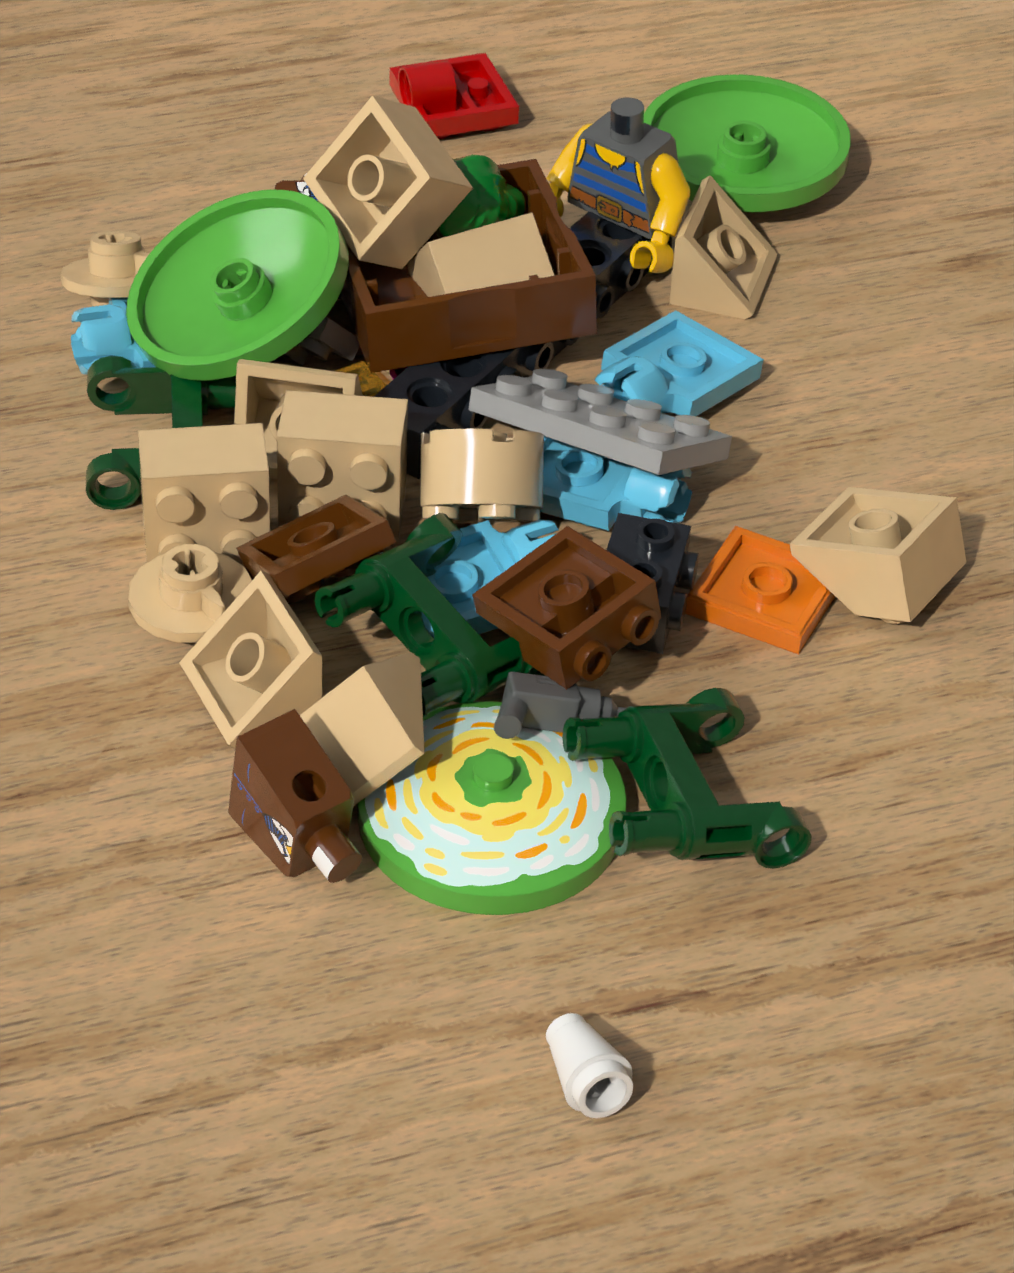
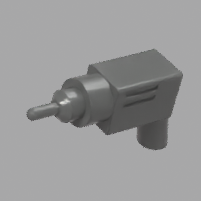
[494,672,626,739]

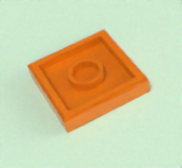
[685,526,836,655]

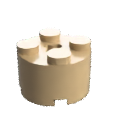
[420,429,544,523]

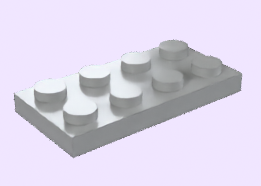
[468,369,732,475]

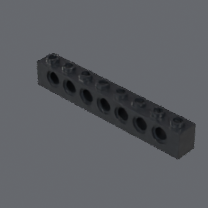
[374,211,673,479]

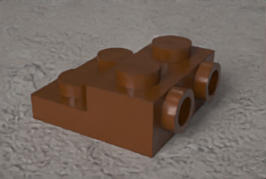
[236,494,396,604]
[472,526,661,690]

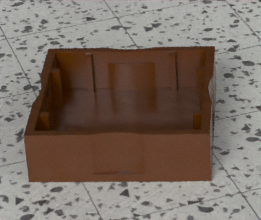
[340,159,597,373]

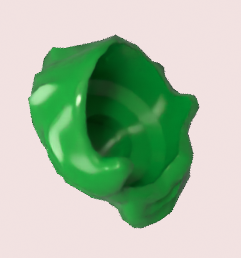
[435,155,526,238]

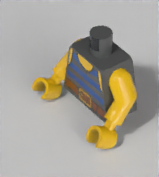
[546,97,690,273]

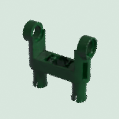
[86,356,236,510]
[315,513,545,718]
[562,688,812,869]

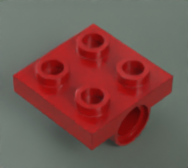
[389,53,519,139]

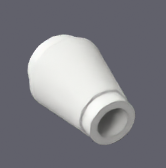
[546,1013,633,1118]

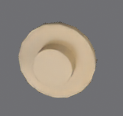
[61,231,150,306]
[128,544,252,643]

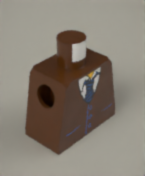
[228,709,362,883]

